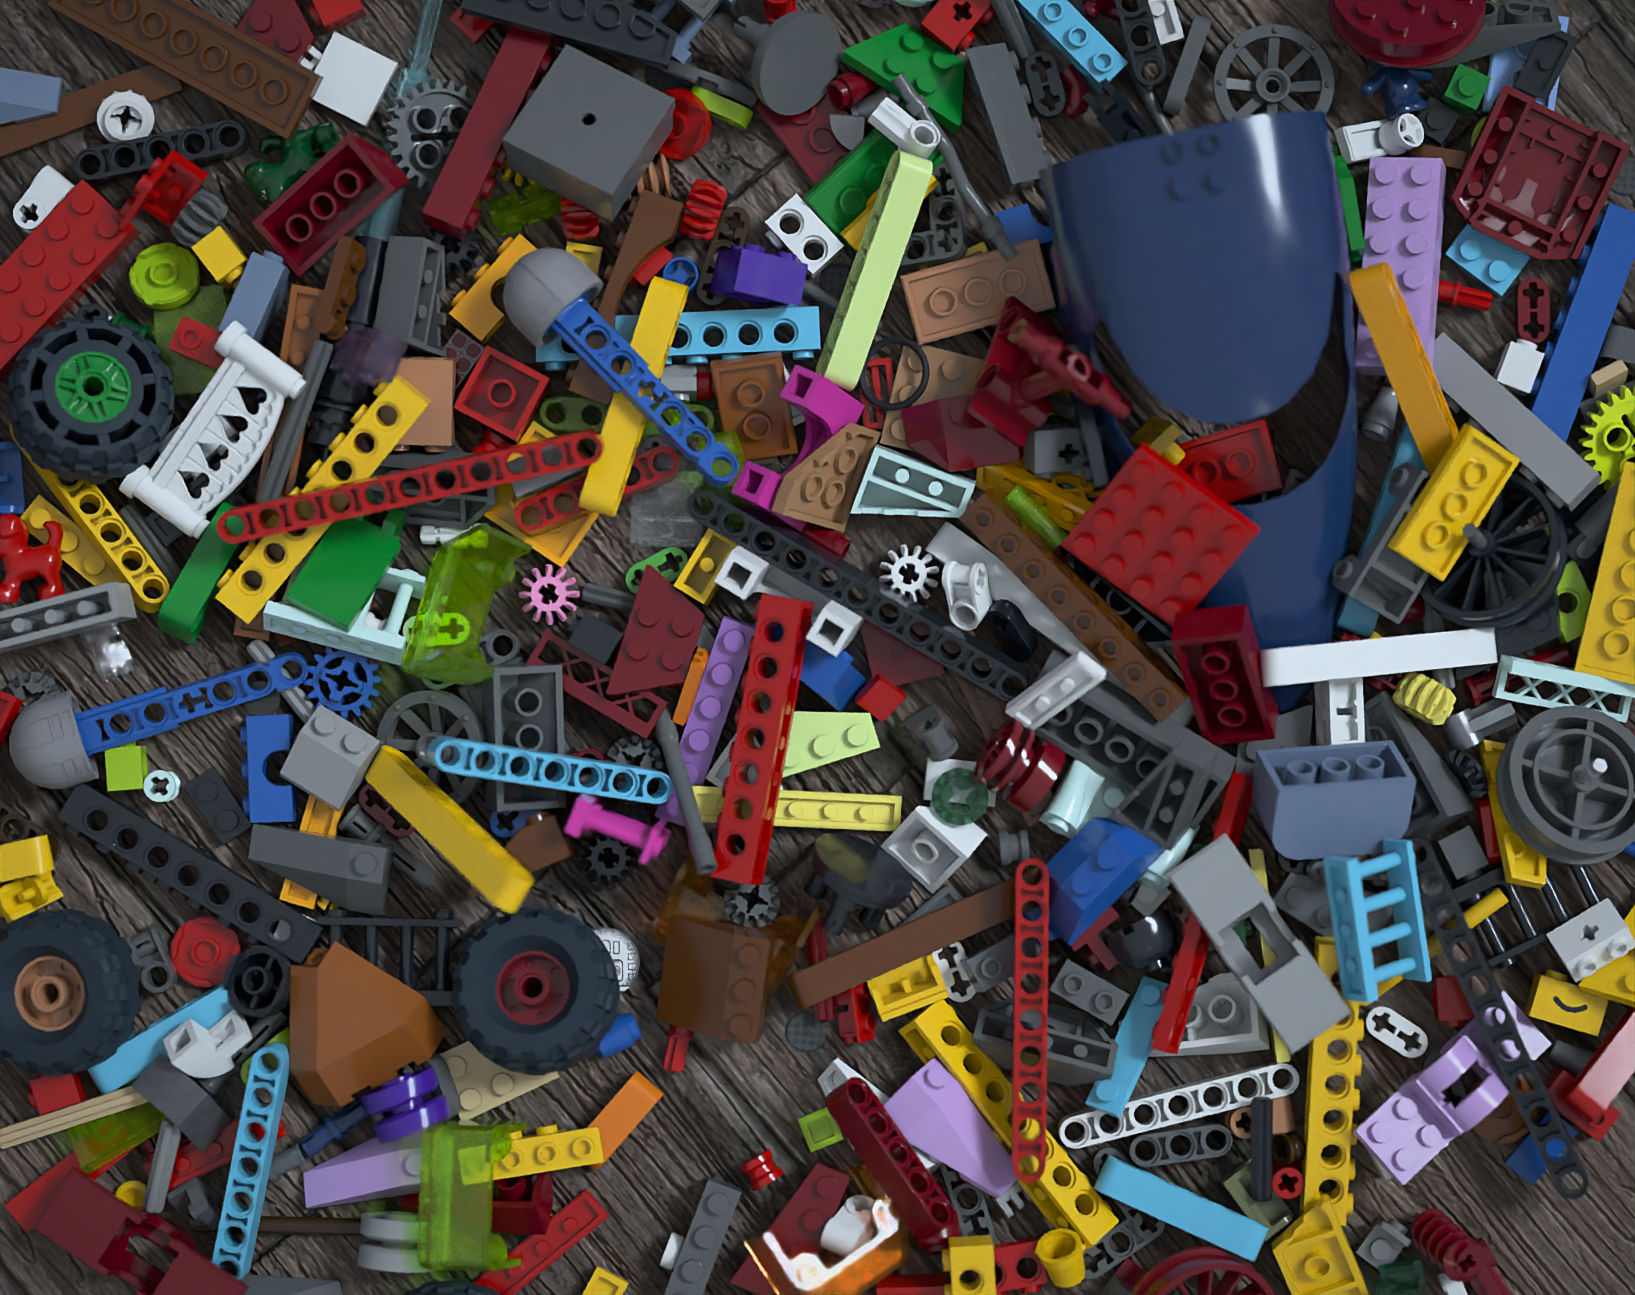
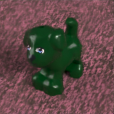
[244,122,340,205]

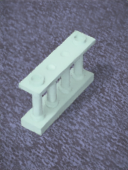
[263,546,426,666]

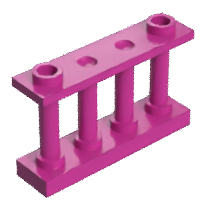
[564,793,671,864]

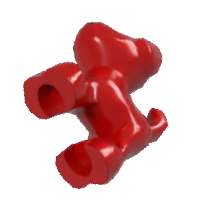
[0,513,65,603]

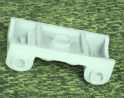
[1039,758,1200,892]

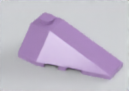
[884,1057,1019,1199]
[303,1122,446,1209]

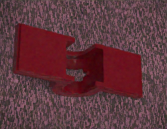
[32,1167,249,1295]

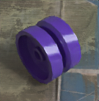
[360,1066,452,1144]

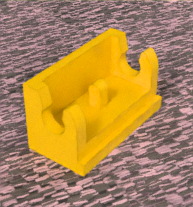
[866,953,949,1022]

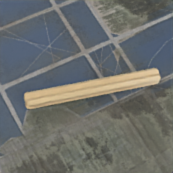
[0,1085,149,1149]

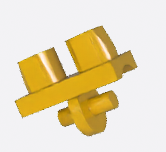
[0,871,64,923]

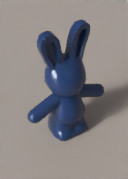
[1360,58,1434,121]

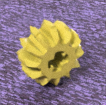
[1392,672,1456,725]

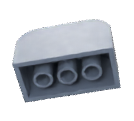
[1251,740,1416,860]

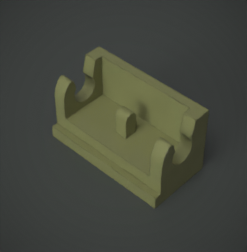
[1220,1157,1294,1241]

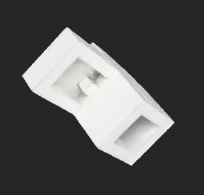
[163,1009,252,1078]

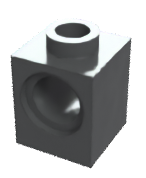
[1433,825,1489,882]

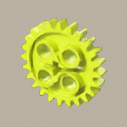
[1578,385,1635,491]

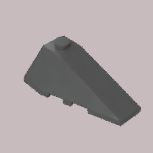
[1416,0,1561,70]
[1364,691,1474,840]

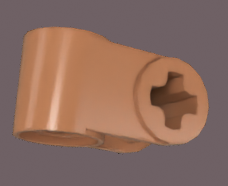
[1224,1095,1296,1139]

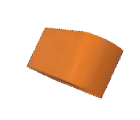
[587,1070,664,1171]

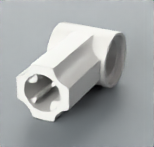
[868,97,940,159]

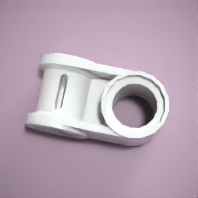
[13,165,76,234]
[942,560,993,631]
[820,1195,877,1261]

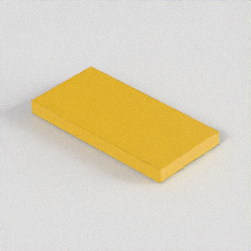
[1388,423,1520,582]

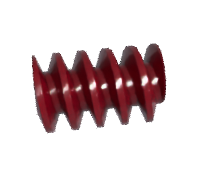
[1410,1208,1486,1282]

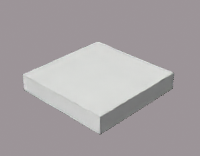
[312,32,399,128]

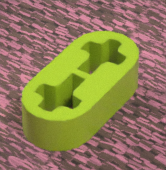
[690,85,753,130]

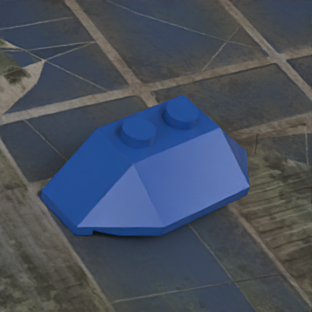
[1046,817,1167,946]

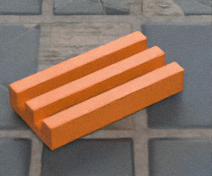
[672,647,710,726]

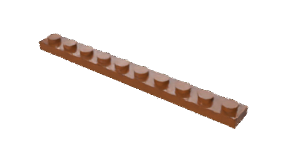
[233,284,324,641]

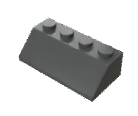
[964,43,1053,195]
[481,663,566,812]

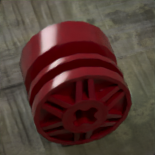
[972,717,1066,813]

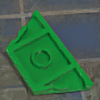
[840,24,964,133]
[1331,141,1365,272]

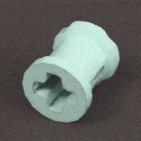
[144,770,181,802]

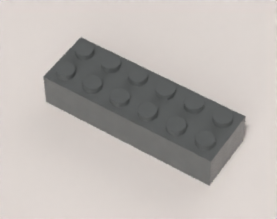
[1023,649,1238,830]

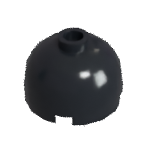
[1104,908,1178,973]
[223,945,293,1018]

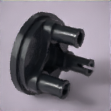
[803,833,913,936]

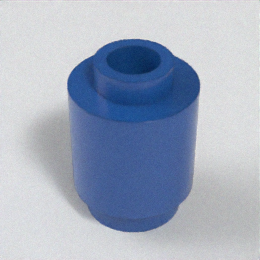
[594,1012,643,1059]

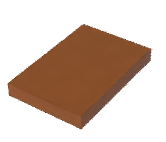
[710,351,798,464]

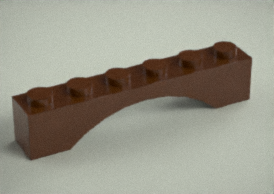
[565,189,685,407]

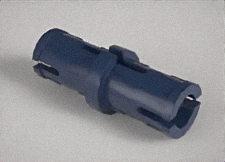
[298,1098,370,1158]

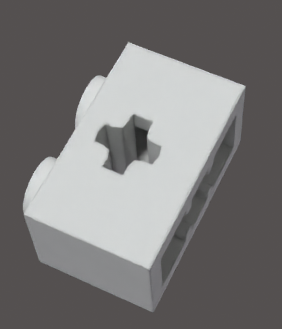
[1546,898,1635,982]

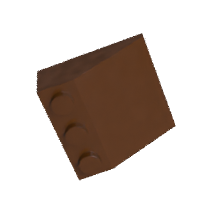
[468,811,577,898]
[656,915,776,1045]

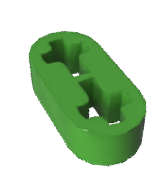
[626,547,689,595]

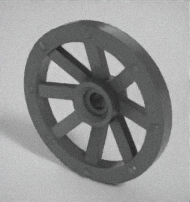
[1213,24,1334,122]
[376,689,488,805]

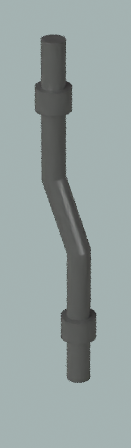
[892,73,1019,261]

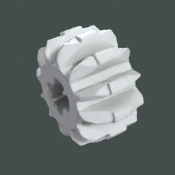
[879,545,939,602]

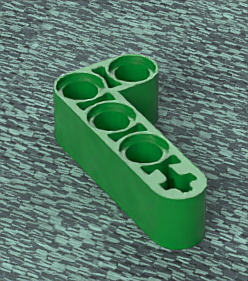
[158,501,246,645]

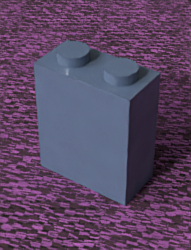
[218,250,294,346]

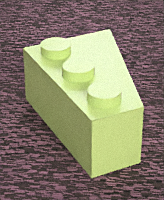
[763,711,880,778]

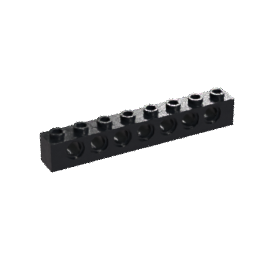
[57,782,327,965]

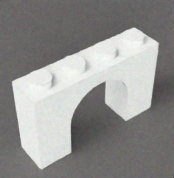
[714,545,865,657]

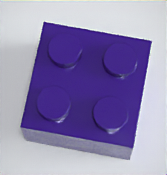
[710,243,808,308]

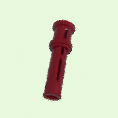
[1462,643,1571,708]

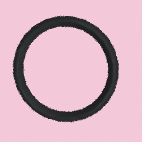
[858,337,930,411]

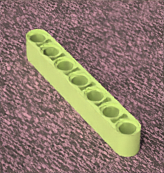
[815,150,933,391]

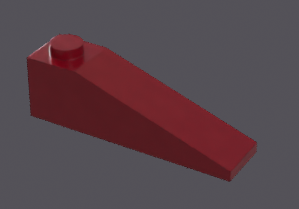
[400,1168,553,1235]

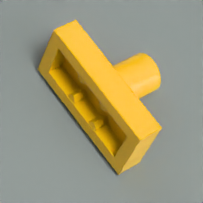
[1129,415,1185,466]

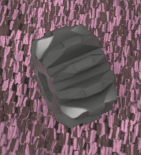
[171,189,228,250]

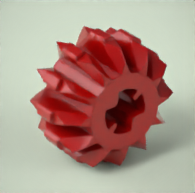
[679,179,727,241]
[560,195,600,241]

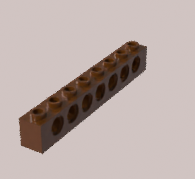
[959,487,1189,723]

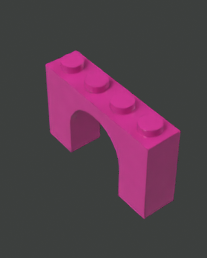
[731,365,865,532]

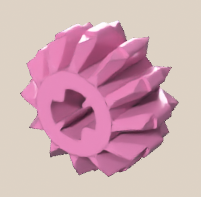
[519,564,580,625]

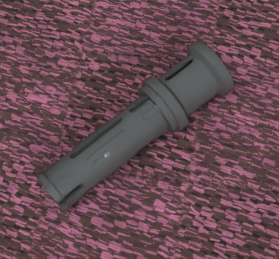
[338,803,438,890]

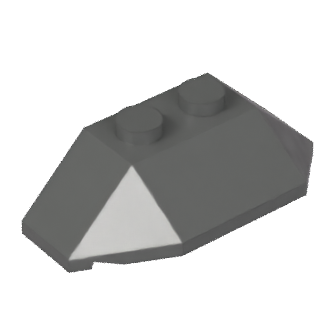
[367,447,497,530]
[972,997,1118,1086]

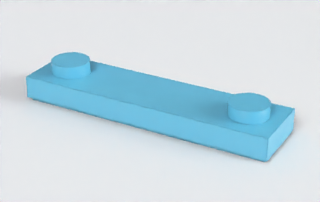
[1086,976,1169,1119]

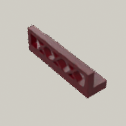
[526,630,669,740]

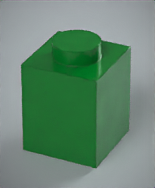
[1439,63,1491,117]

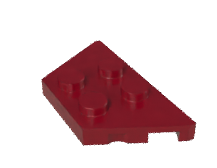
[237,0,317,63]
[606,564,705,697]

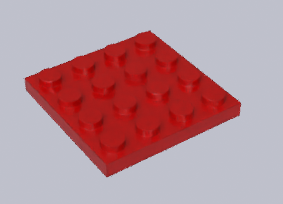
[1061,442,1260,627]

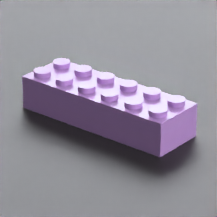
[1355,157,1447,376]

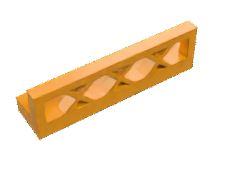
[976,455,1102,531]

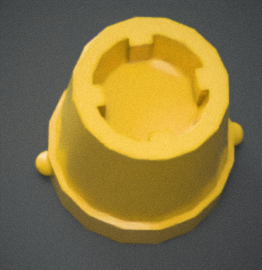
[1034,1228,1086,1288]

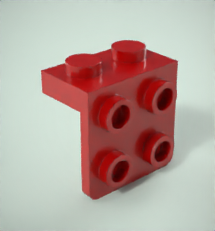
[117,150,208,233]

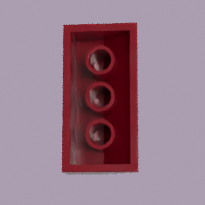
[252,132,410,277]

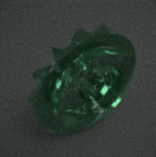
[931,768,989,826]

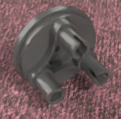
[733,10,841,115]

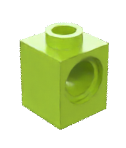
[105,741,148,791]

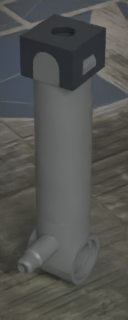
[1564,478,1620,571]

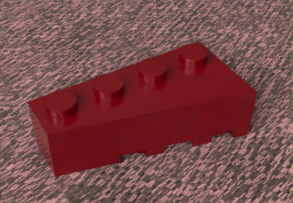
[729,1159,851,1295]

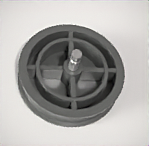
[1496,706,1635,866]

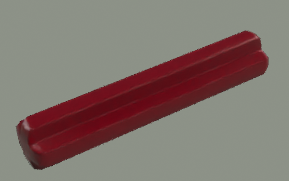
[803,916,835,1021]

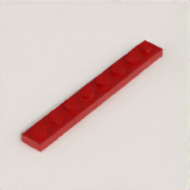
[1151,772,1253,1055]

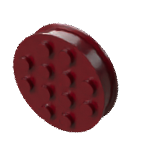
[1328,0,1487,68]

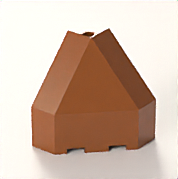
[289,941,447,1107]

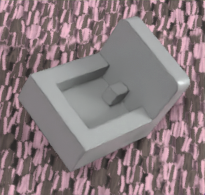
[661,365,697,404]

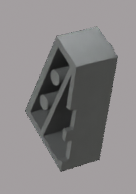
[372,236,447,357]

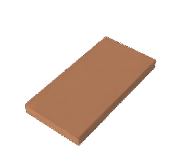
[900,238,1056,345]

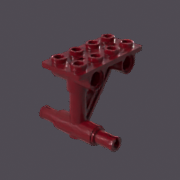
[967,296,1133,448]

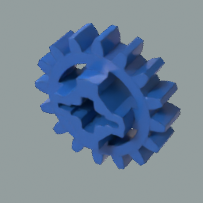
[304,646,383,720]

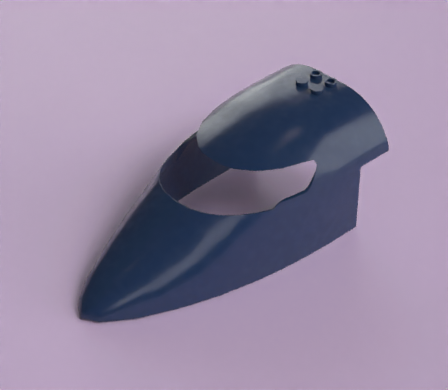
[1039,110,1358,714]

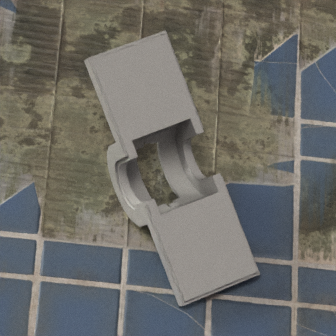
[1166,833,1351,1054]

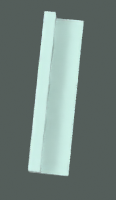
[1492,654,1635,723]

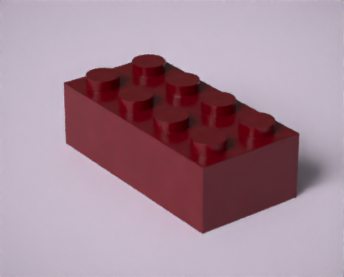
[1171,604,1279,745]

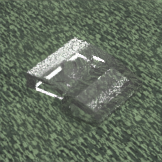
[630,470,703,547]

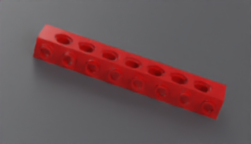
[710,593,814,885]

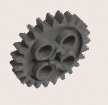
[382,79,478,194]

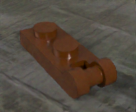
[315,236,366,342]

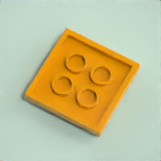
[484,421,600,568]

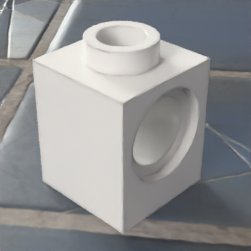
[1493,339,1544,397]

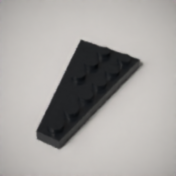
[461,0,678,70]

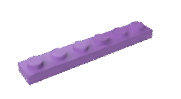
[655,615,756,827]

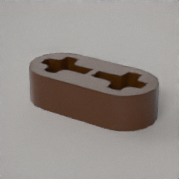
[1409,145,1470,174]

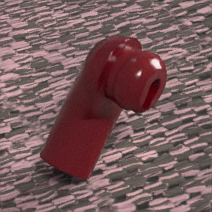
[1059,64,1091,119]

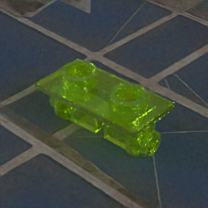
[488,183,561,236]

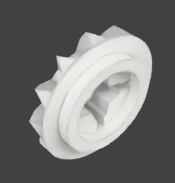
[97,89,154,143]

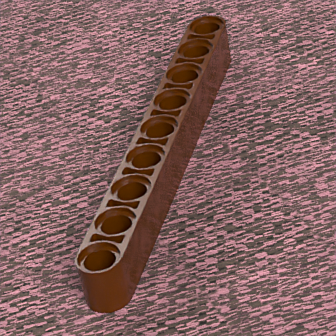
[785,861,1049,1010]

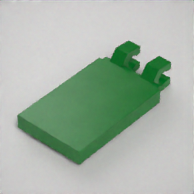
[285,494,406,633]

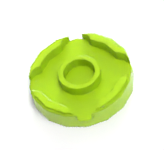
[129,242,201,310]

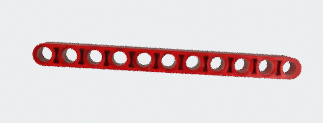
[217,430,605,543]

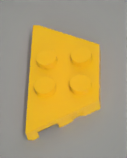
[1271,1194,1371,1295]

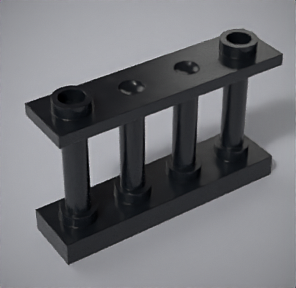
[1452,858,1619,970]
[317,909,462,1006]

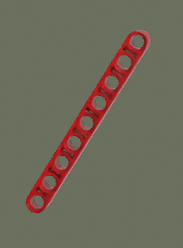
[1011,859,1049,1182]

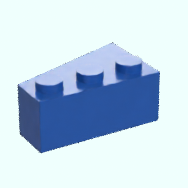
[753,621,867,712]

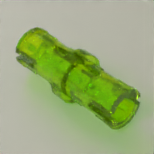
[1003,484,1068,551]

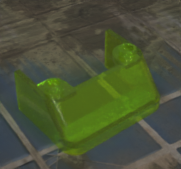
[402,523,532,686]
[417,1118,527,1271]

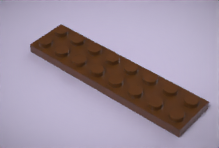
[48,0,324,140]

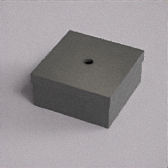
[502,44,675,221]

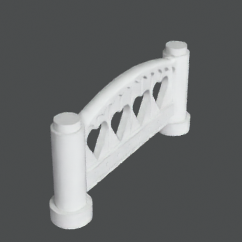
[119,320,307,540]

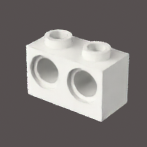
[765,193,844,279]
[1314,677,1365,746]

